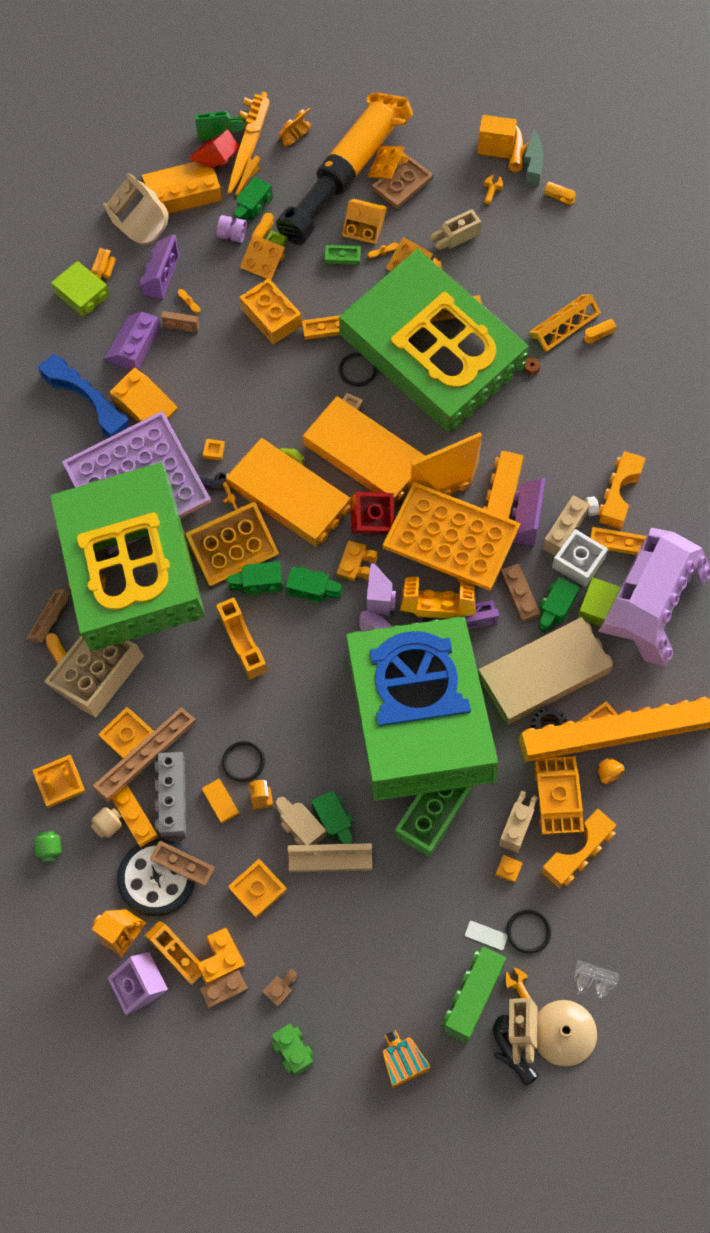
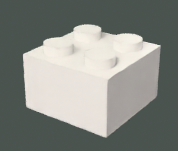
[552,529,608,587]

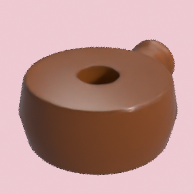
[524,358,541,375]

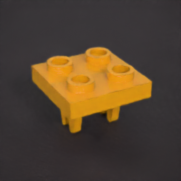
[32,754,86,808]

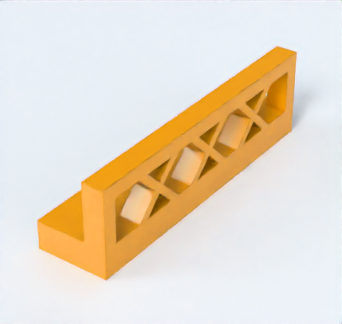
[528,294,601,352]

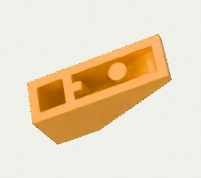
[144,921,201,985]

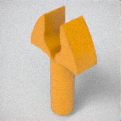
[484,174,503,205]
[505,968,531,998]

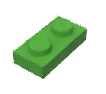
[325,245,361,265]

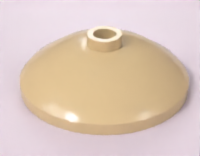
[536,1000,597,1067]

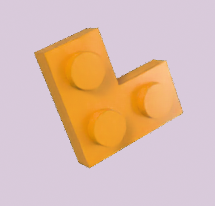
[197,928,245,985]

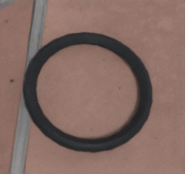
[339,352,377,386]
[222,741,265,782]
[506,909,551,954]

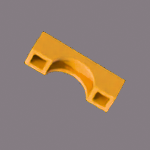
[598,451,646,530]
[216,597,267,680]
[541,809,617,889]

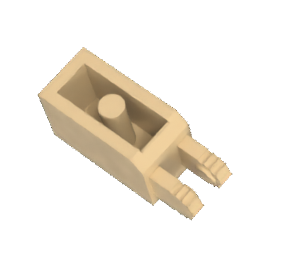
[430,209,481,250]
[499,791,538,853]
[276,797,327,845]
[509,998,538,1064]

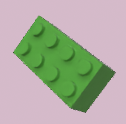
[395,786,473,858]
[442,946,506,1044]

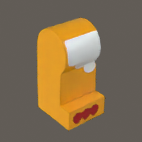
[249,780,273,810]

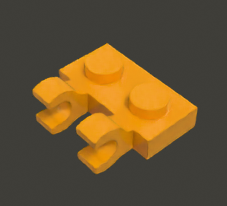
[336,540,378,582]

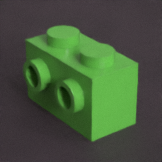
[271,1023,315,1077]

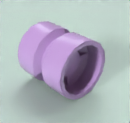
[216,215,247,243]

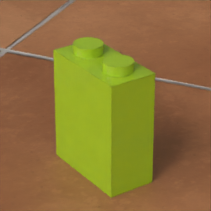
[51,261,109,317]
[578,577,620,626]

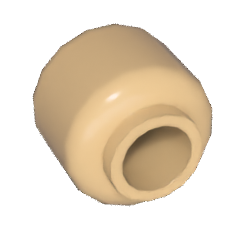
[91,807,122,838]

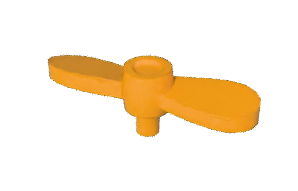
[368,242,399,258]
[178,289,201,314]
[222,482,238,510]

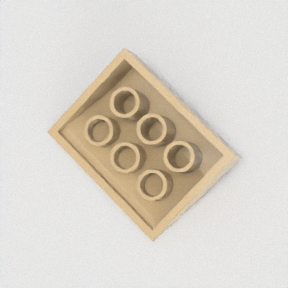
[44,636,144,718]

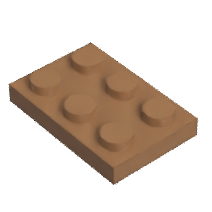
[372,155,433,209]

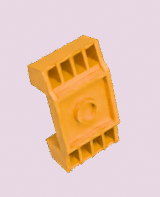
[400,577,476,619]
[534,756,584,835]

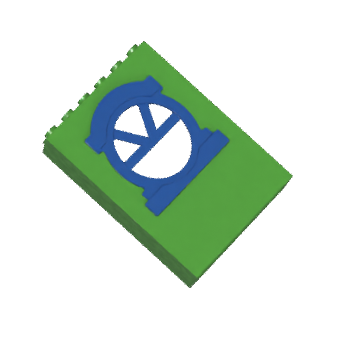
[346,617,498,801]

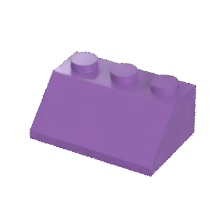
[139,235,180,300]
[104,312,161,370]
[512,478,546,546]

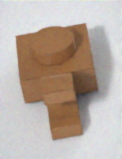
[262,968,299,1007]

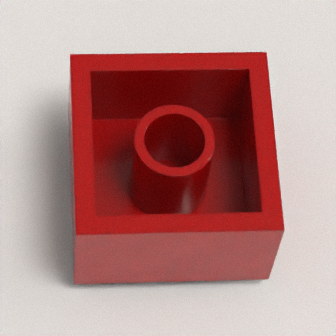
[351,492,394,535]

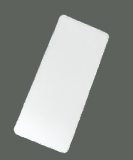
[465,921,508,950]

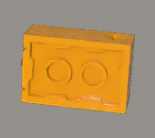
[240,278,302,345]

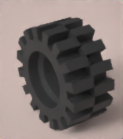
[530,707,567,730]

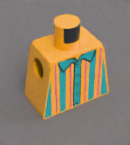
[382,1030,430,1088]

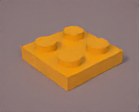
[98,707,154,759]
[228,859,287,919]

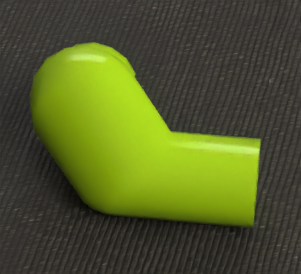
[281,448,305,465]

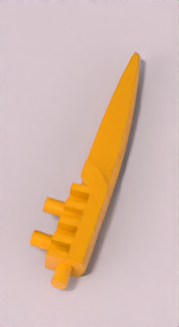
[227,92,270,194]

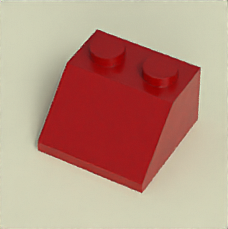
[189,129,239,168]

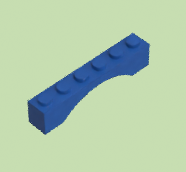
[37,354,129,438]

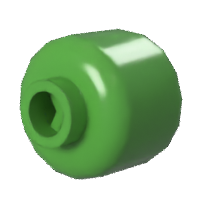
[34,831,62,862]

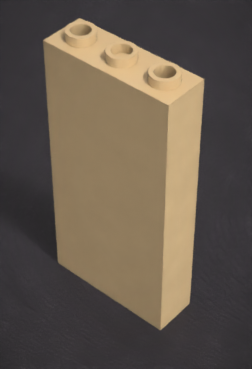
[478,617,613,726]

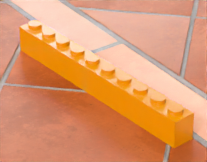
[518,697,710,762]

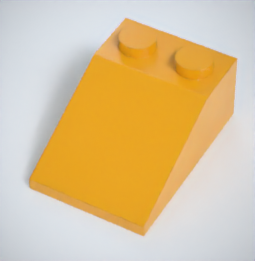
[109,367,178,423]

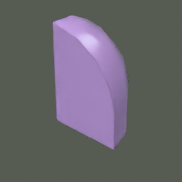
[359,611,392,632]

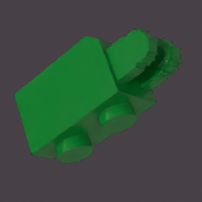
[195,111,245,142]
[234,177,273,221]
[227,561,283,595]
[286,566,342,603]
[539,577,580,632]
[311,790,354,844]

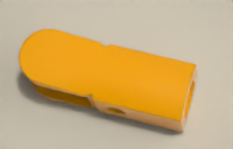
[544,182,576,205]
[251,213,274,239]
[584,319,617,344]
[46,633,66,665]

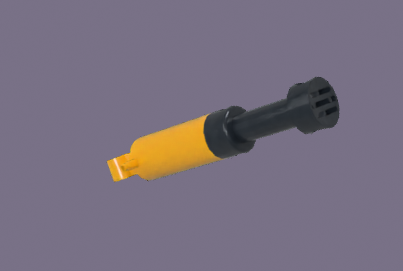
[276,93,413,245]

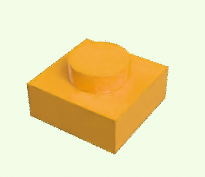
[203,439,225,461]
[495,855,523,884]

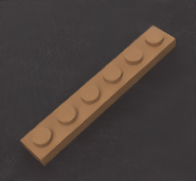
[93,707,196,802]

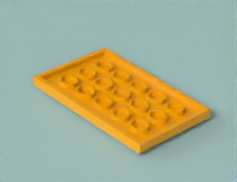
[383,482,521,591]

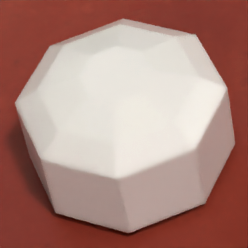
[585,496,599,516]

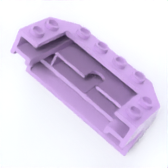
[598,528,710,666]

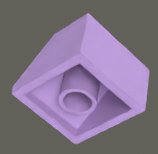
[367,564,396,617]
[107,952,168,1015]

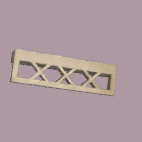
[288,843,372,873]

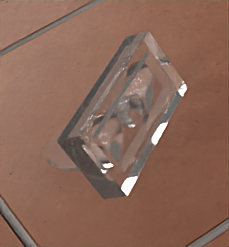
[574,960,619,997]

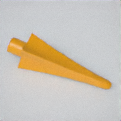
[235,155,260,196]

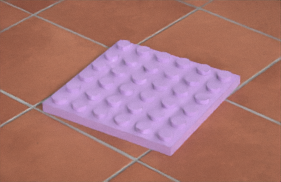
[62,411,212,555]

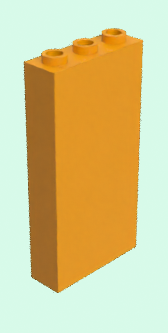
[303,396,425,505]
[226,438,351,547]

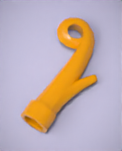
[509,126,529,172]

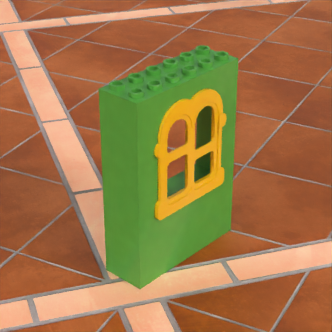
[339,248,529,433]
[50,462,205,651]

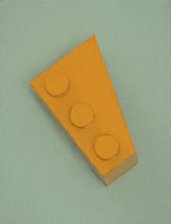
[92,909,147,958]

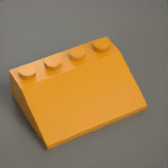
[142,162,222,214]
[184,502,279,586]

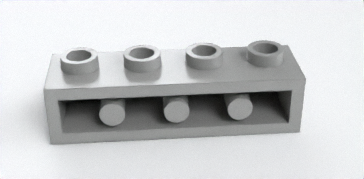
[155,752,186,838]

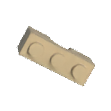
[543,495,590,556]

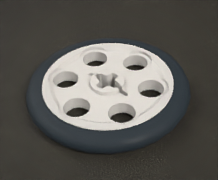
[117,839,195,916]

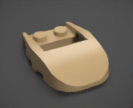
[103,173,168,246]

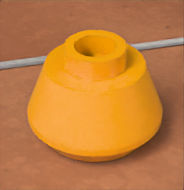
[598,758,625,784]

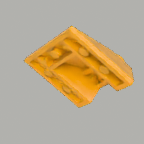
[411,432,482,496]

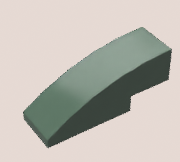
[523,130,543,186]

